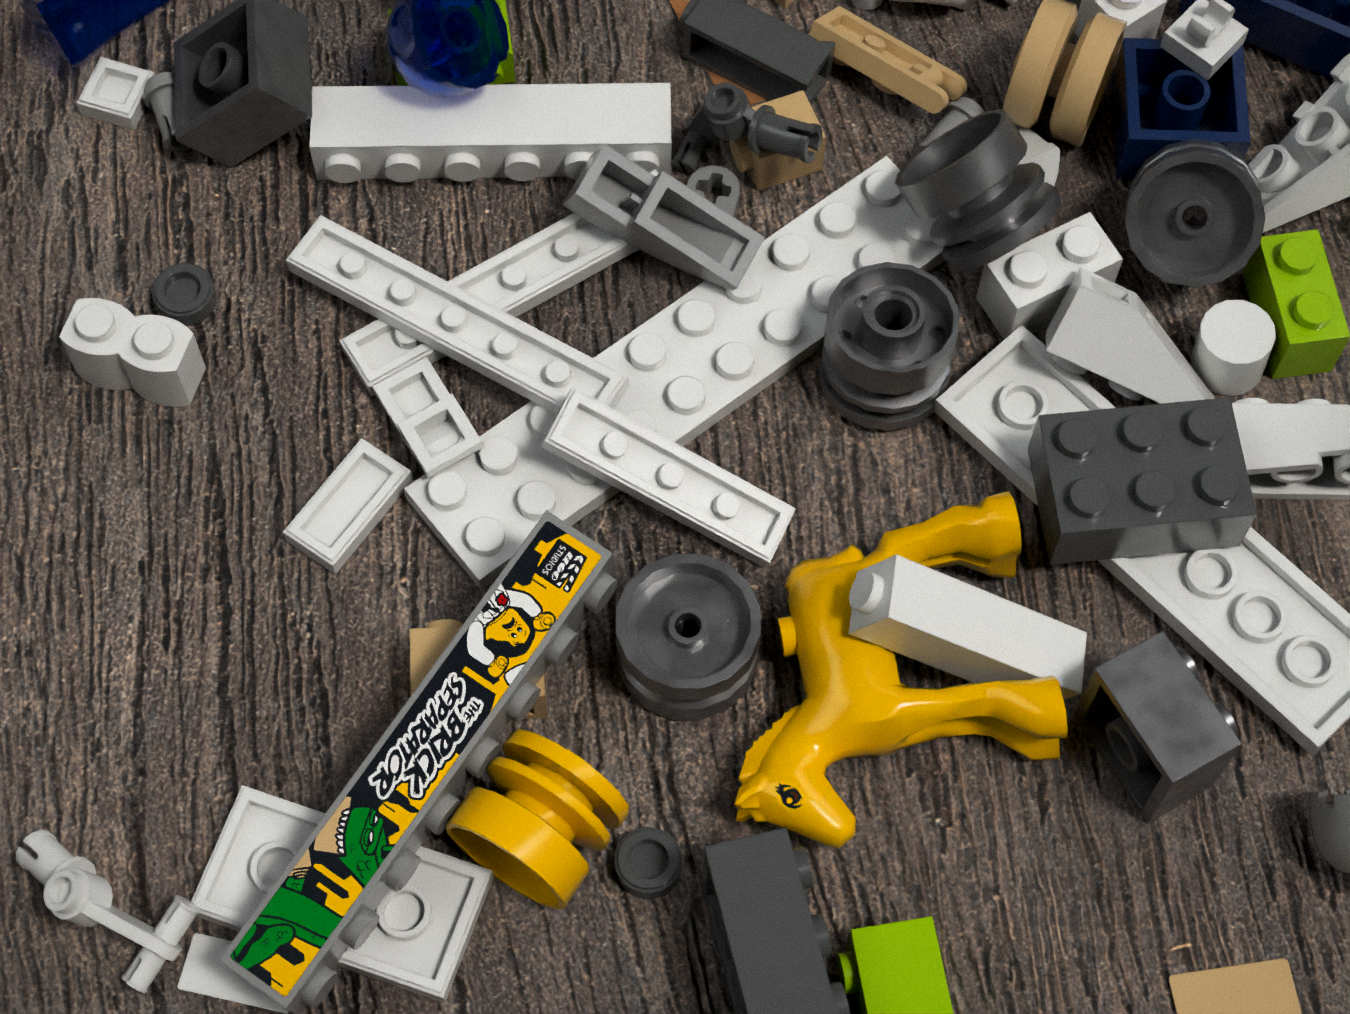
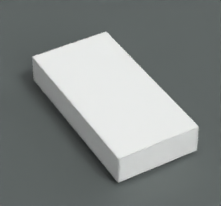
[283,438,413,575]

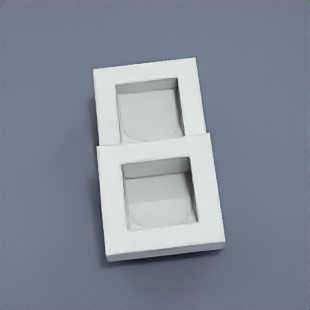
[372,356,484,478]

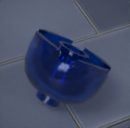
[385,0,509,98]

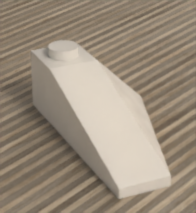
[1248,53,1350,233]

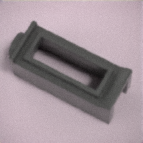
[679,0,836,105]

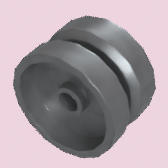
[1125,139,1266,287]
[616,554,761,720]

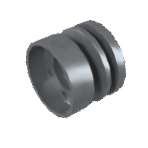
[895,109,1061,272]

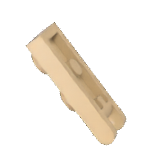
[808,6,967,114]

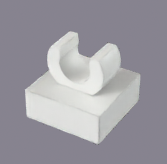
[1160,0,1249,80]

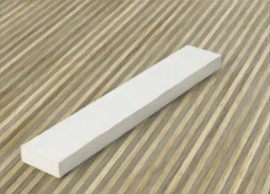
[339,169,659,396]
[286,215,629,414]

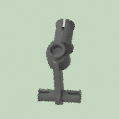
[671,82,822,175]

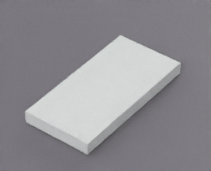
[191,785,494,1003]

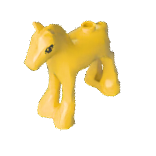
[734,491,1068,849]

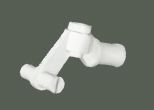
[16,830,201,993]

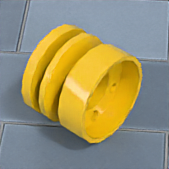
[445,729,629,910]

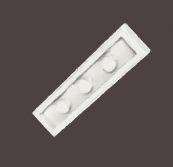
[540,387,796,568]

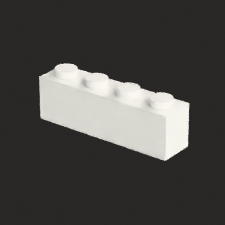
[1232,398,1350,500]

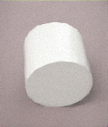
[1191,300,1276,396]

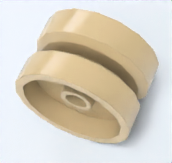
[1002,0,1127,147]

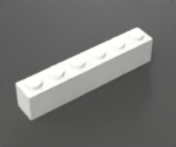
[309,83,672,183]

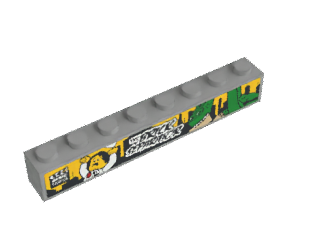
[219,510,618,1014]

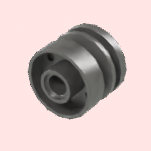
[819,262,960,431]

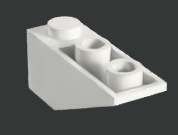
[1046,267,1216,404]

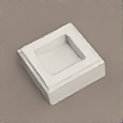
[77,57,155,130]

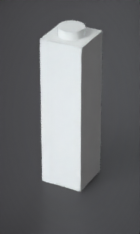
[848,554,1087,700]

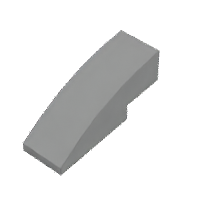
[562,143,765,290]

